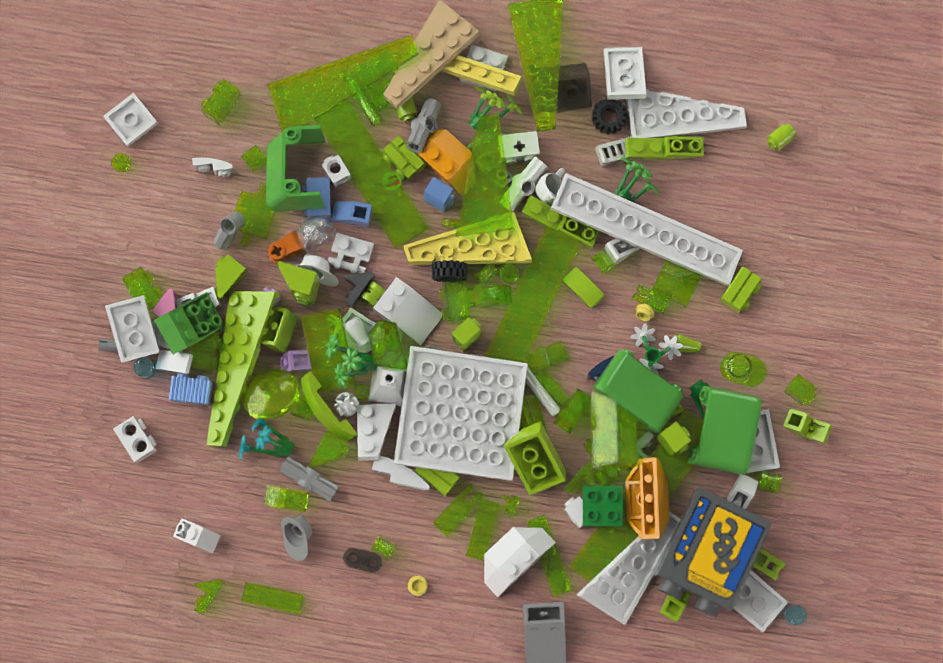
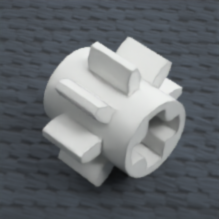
[333,392,360,417]

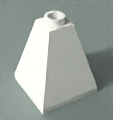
[368,363,407,407]

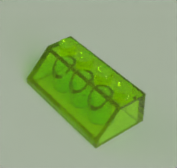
[591,392,637,471]

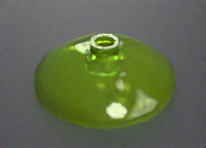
[242,369,300,420]

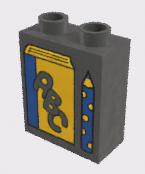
[654,487,772,618]

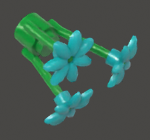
[238,410,294,460]

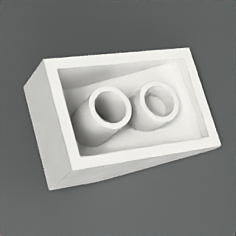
[373,277,444,346]

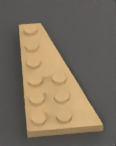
[383,0,480,109]

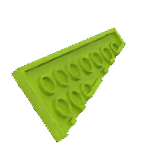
[206,291,279,447]

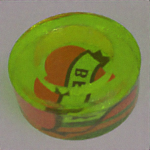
[441,218,461,228]

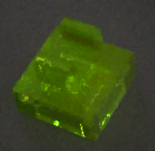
[496,495,520,517]

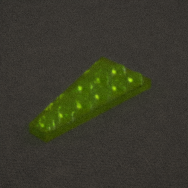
[455,113,514,237]

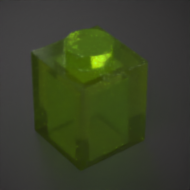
[784,374,817,406]

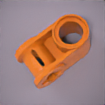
[268,231,306,264]

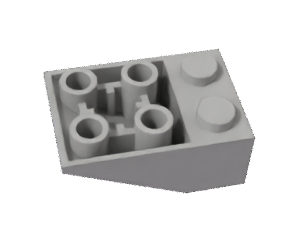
[522,602,566,663]

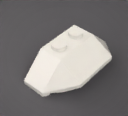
[484,527,556,597]

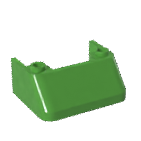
[266,125,326,211]

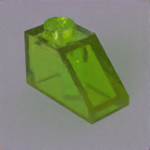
[308,430,350,469]

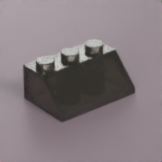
[529,63,592,116]

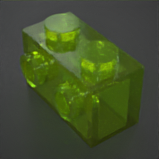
[201,78,241,126]

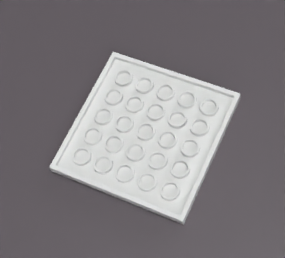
[394,346,528,481]

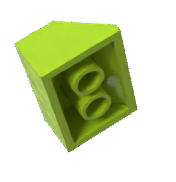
[277,261,320,307]
[504,421,566,495]

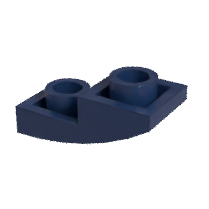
[587,355,615,381]

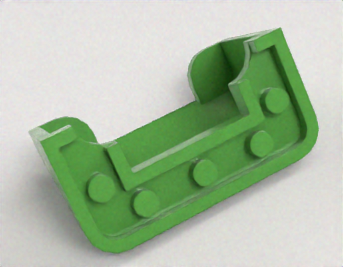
[591,349,684,434]
[687,386,762,475]

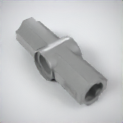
[406,98,441,153]
[279,457,339,502]

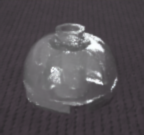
[297,216,337,255]

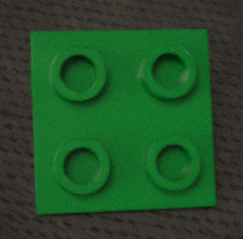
[583,486,623,527]

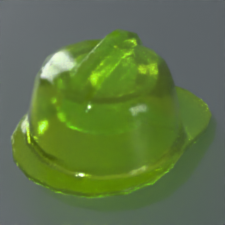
[720,352,766,387]

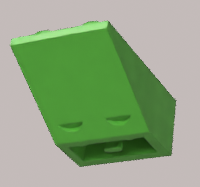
[154,292,225,355]

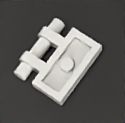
[327,233,374,274]

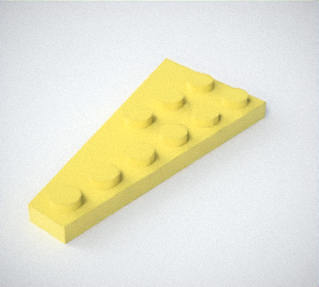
[403,211,532,265]

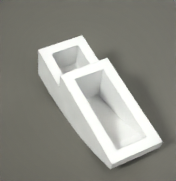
[372,456,429,492]

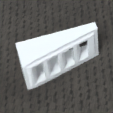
[595,137,632,167]

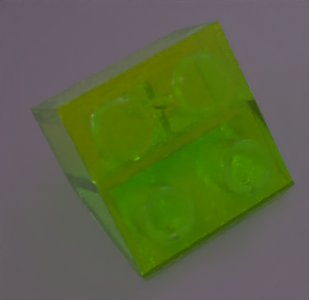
[368,320,409,370]

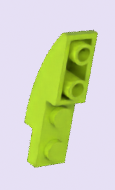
[625,136,704,161]
[521,196,600,248]

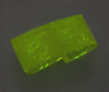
[264,485,309,512]

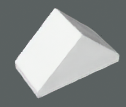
[604,239,639,266]

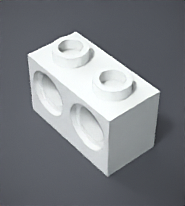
[113,416,157,464]

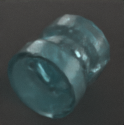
[133,357,156,379]
[783,605,806,625]

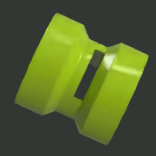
[360,281,386,307]

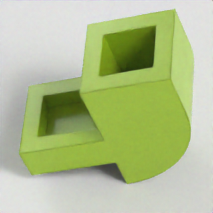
[783,408,833,445]

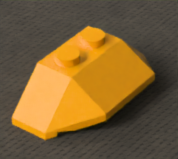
[417,129,476,197]
[625,458,670,539]

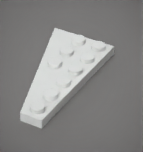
[626,89,747,138]
[577,512,680,625]

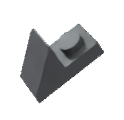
[344,272,375,309]

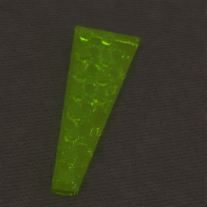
[508,0,563,132]
[267,35,419,132]

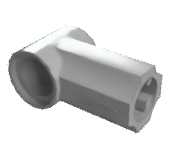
[213,212,245,250]

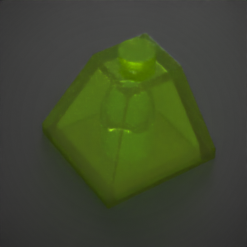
[651,260,701,307]

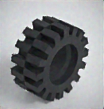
[592,98,627,135]
[432,260,467,283]

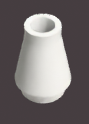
[344,316,369,347]

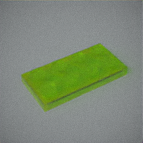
[301,308,356,393]

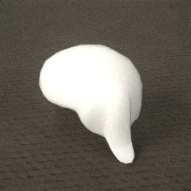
[536,168,565,205]

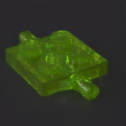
[234,182,276,247]

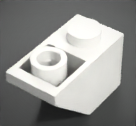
[173,518,221,554]

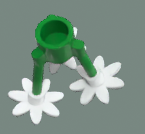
[631,323,683,376]

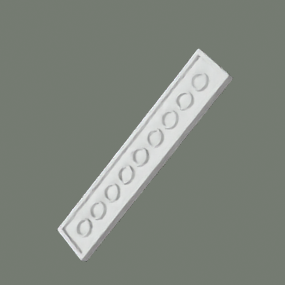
[550,173,743,286]

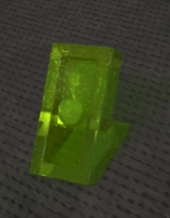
[525,340,568,374]
[563,459,595,495]
[193,579,226,615]

